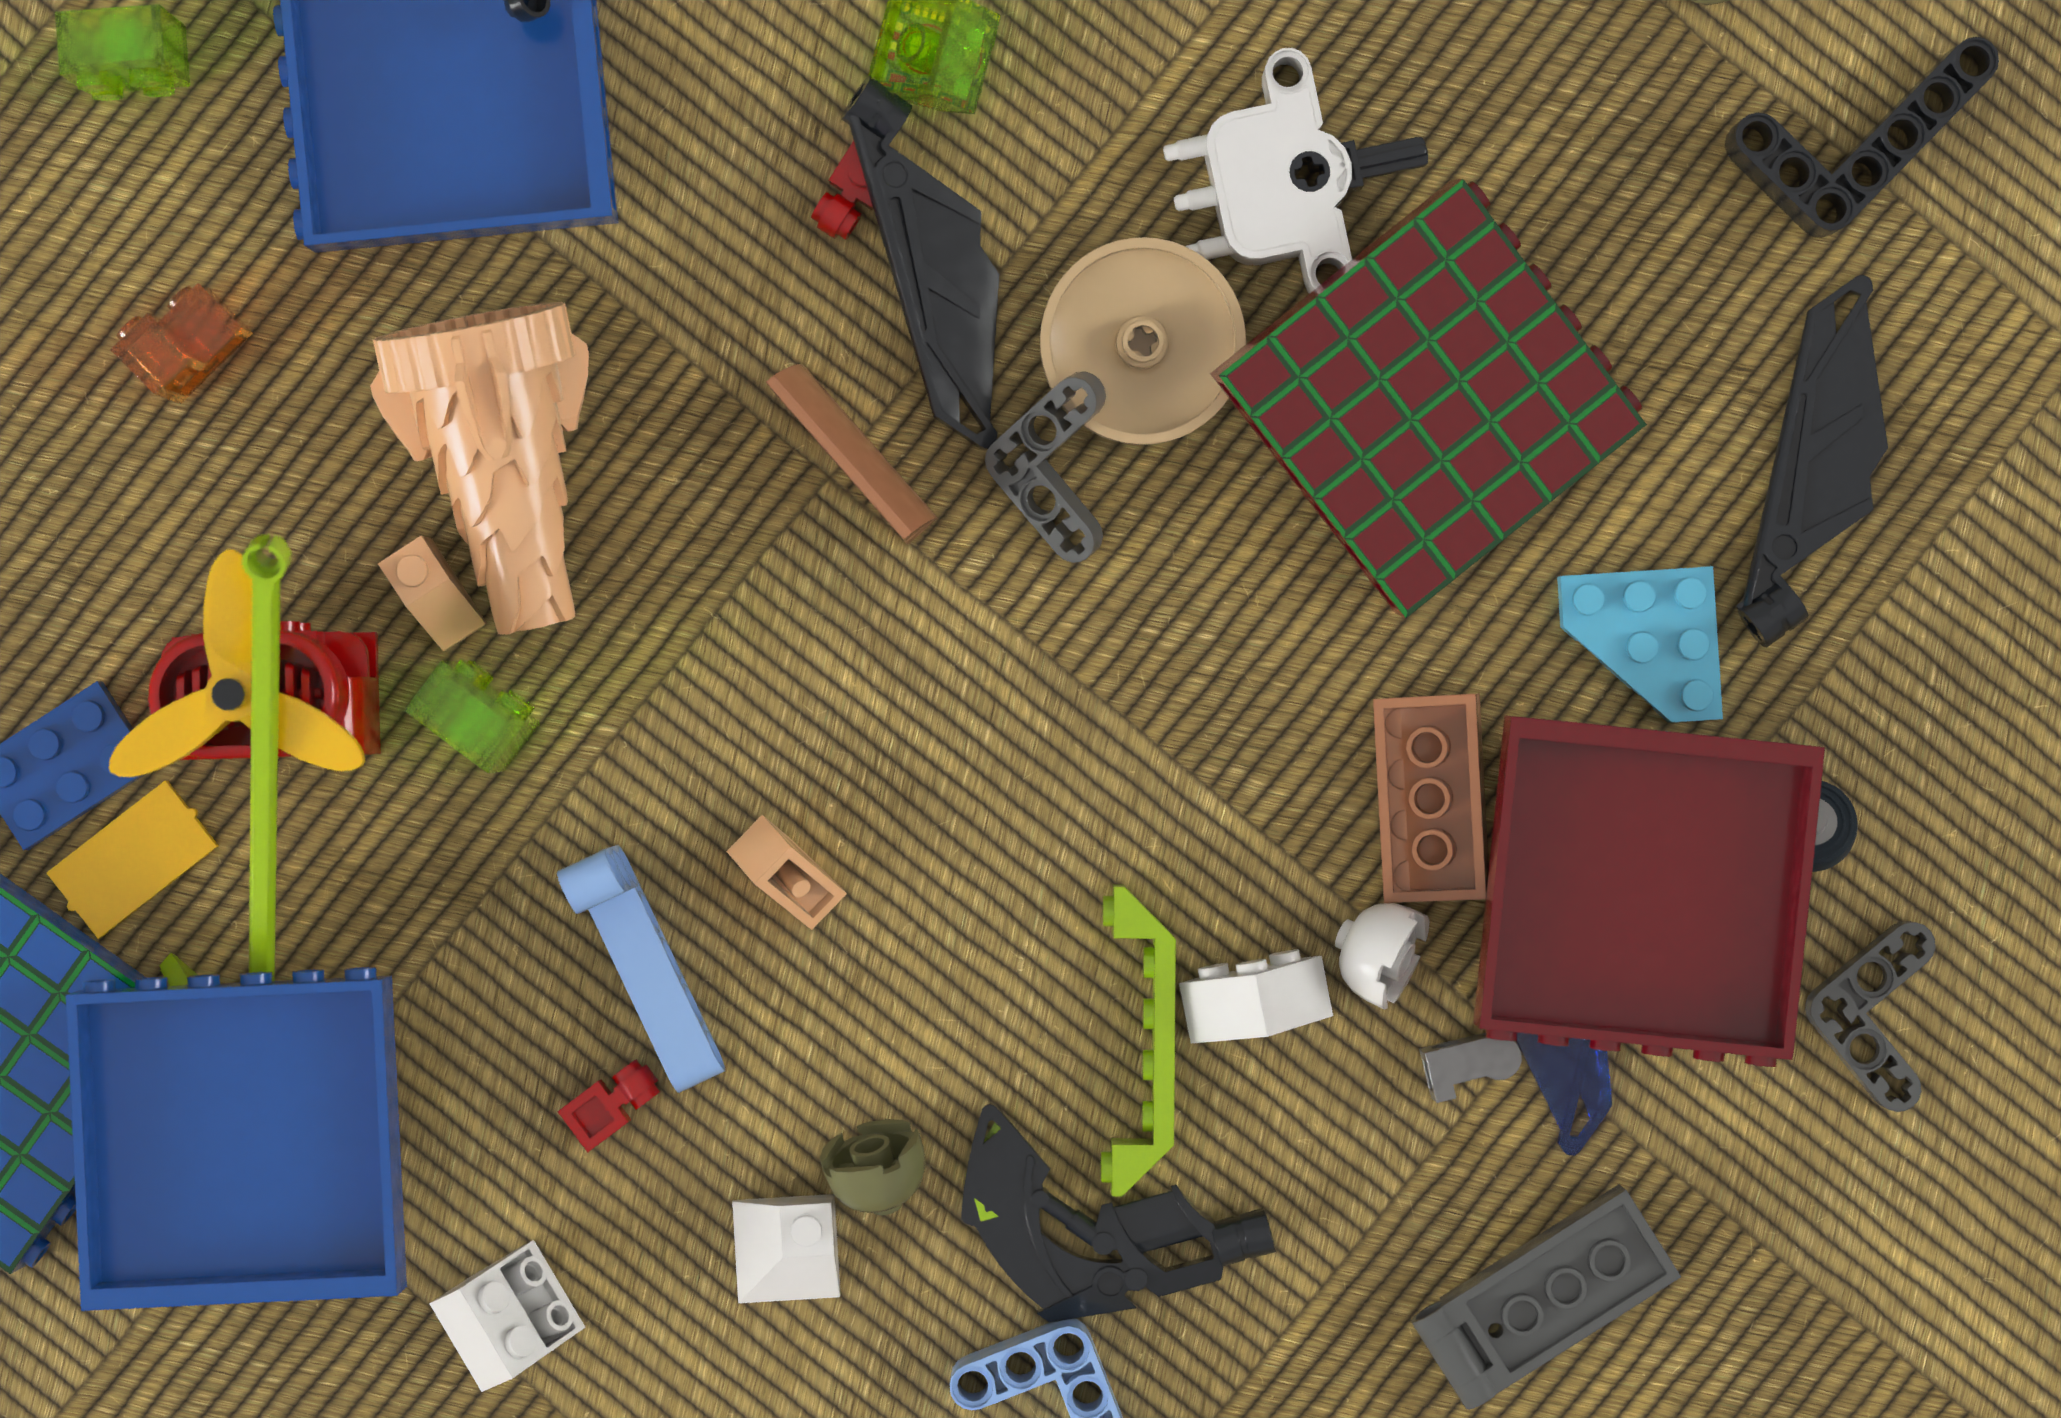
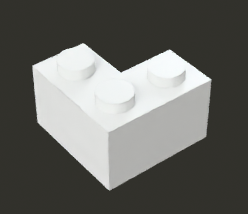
[1179,949,1333,1044]

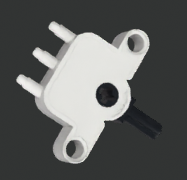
[1163,48,1428,294]

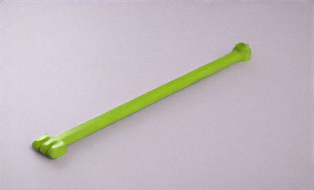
[242,534,291,981]

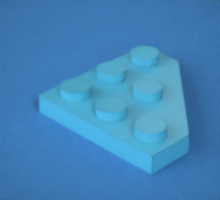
[1557,566,1723,722]

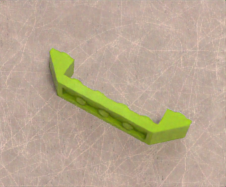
[1101,884,1176,1196]

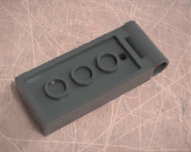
[1411,1184,1681,1410]

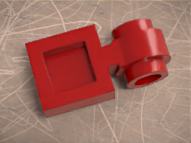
[811,141,873,240]
[557,1059,660,1153]

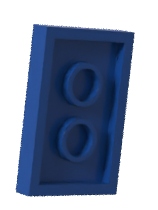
[0,681,146,850]

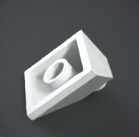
[732,1194,841,1303]

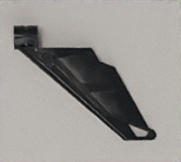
[842,76,1000,450]
[1735,275,1888,648]

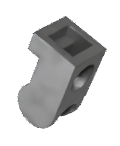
[1419,1033,1522,1103]

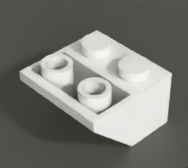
[430,1240,585,1392]

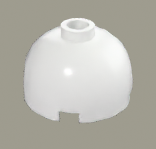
[1335,903,1430,1010]

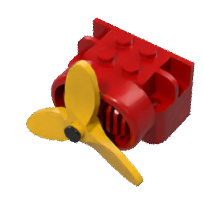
[109,549,381,777]

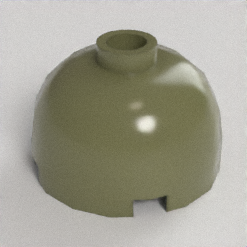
[820,1119,926,1215]

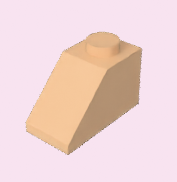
[378,536,487,652]
[726,815,847,930]

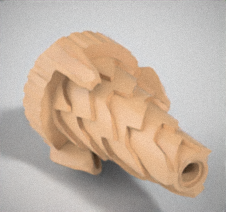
[370,302,589,635]

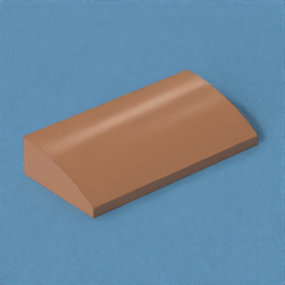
[766,364,938,545]
[1373,693,1489,903]

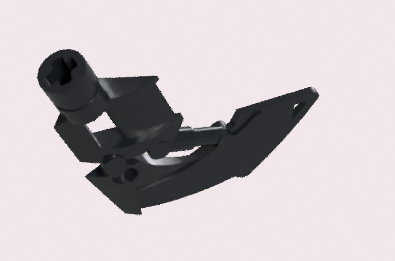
[961,1104,1276,1322]

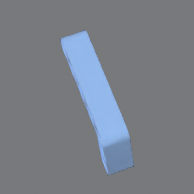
[557,845,725,1093]
[950,1318,1123,1418]

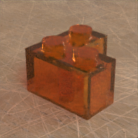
[110,283,253,404]

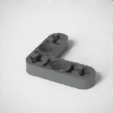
[985,371,1106,563]
[1805,921,1936,1112]

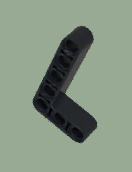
[1725,37,1999,238]

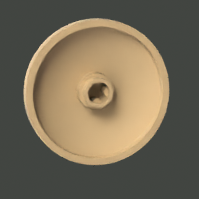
[1040,237,1246,445]

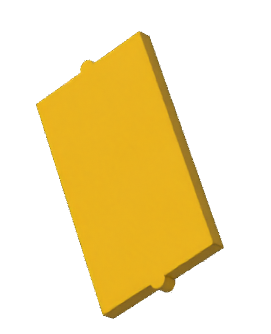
[46,780,219,939]

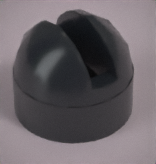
[504,0,550,22]

